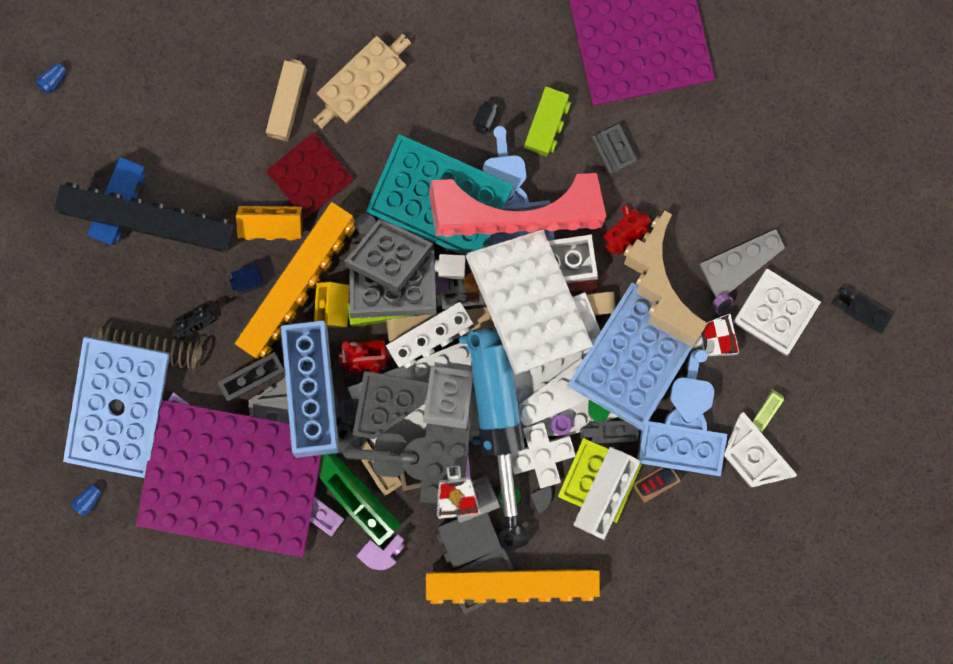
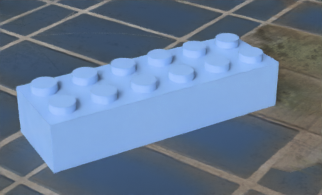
[281,321,339,458]

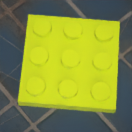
[558,438,642,523]

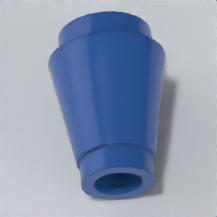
[35,63,66,94]
[70,485,102,517]

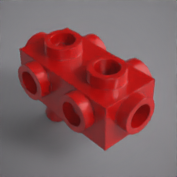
[603,205,651,256]
[339,340,391,374]

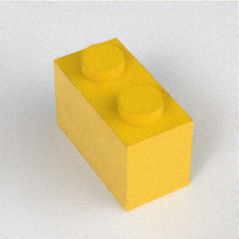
[314,282,350,328]

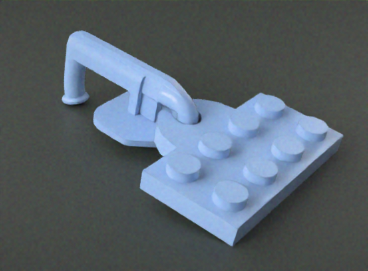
[483,126,554,247]
[637,349,727,476]

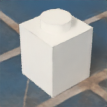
[435,254,466,279]

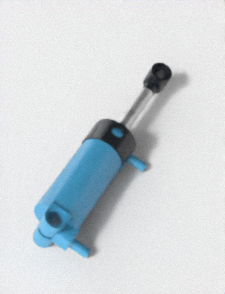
[459,327,529,551]

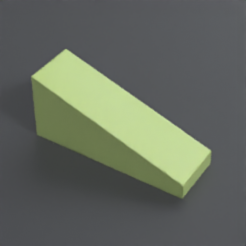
[752,389,784,432]

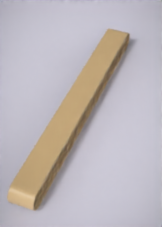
[386,292,616,342]

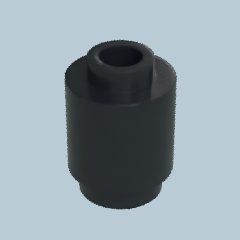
[472,101,499,134]

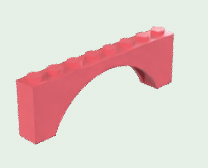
[429,173,606,237]

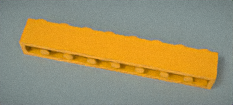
[426,569,600,604]

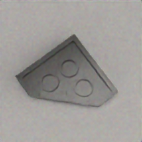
[353,371,428,439]

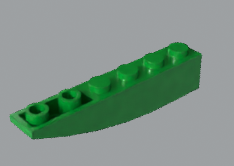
[319,453,401,546]

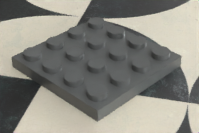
[350,241,437,318]

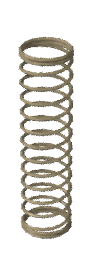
[92,326,202,370]

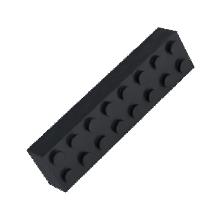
[54,182,233,252]

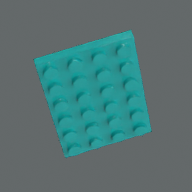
[366,134,514,257]

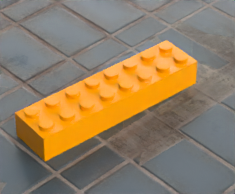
[235,202,356,360]

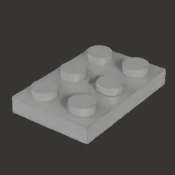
[423,366,473,429]

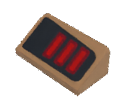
[633,467,681,503]

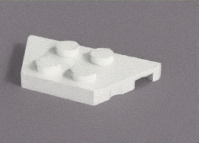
[724,412,797,487]

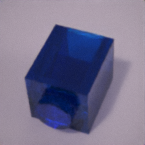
[230,264,264,295]

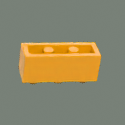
[236,206,303,241]

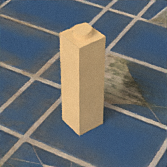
[266,59,307,141]

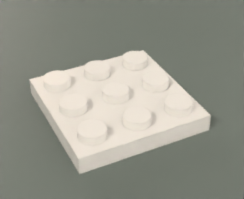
[733,269,821,356]

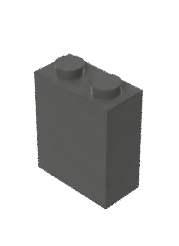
[436,512,502,568]

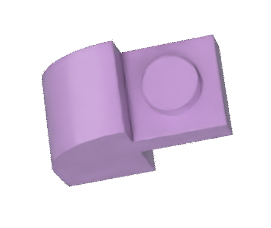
[357,534,405,570]

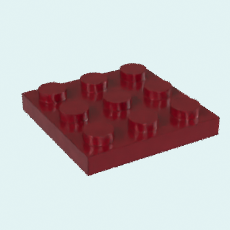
[266,132,354,220]

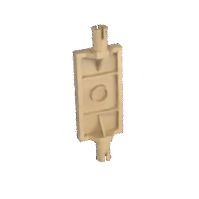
[313,34,411,129]

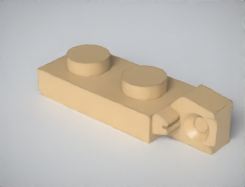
[360,439,402,496]

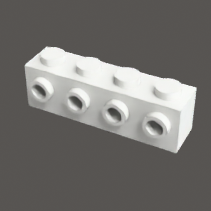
[386,302,473,369]
[574,447,641,540]

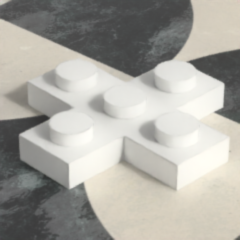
[510,421,576,489]

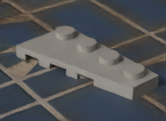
[699,229,785,298]

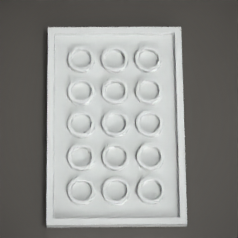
[466,230,593,375]

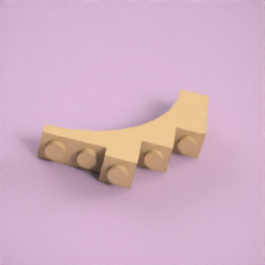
[624,211,707,348]

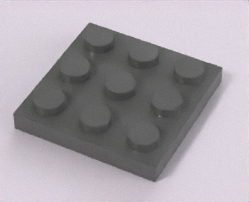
[344,218,433,293]

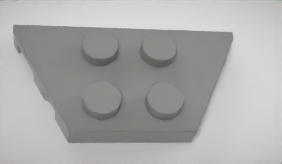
[249,377,290,423]

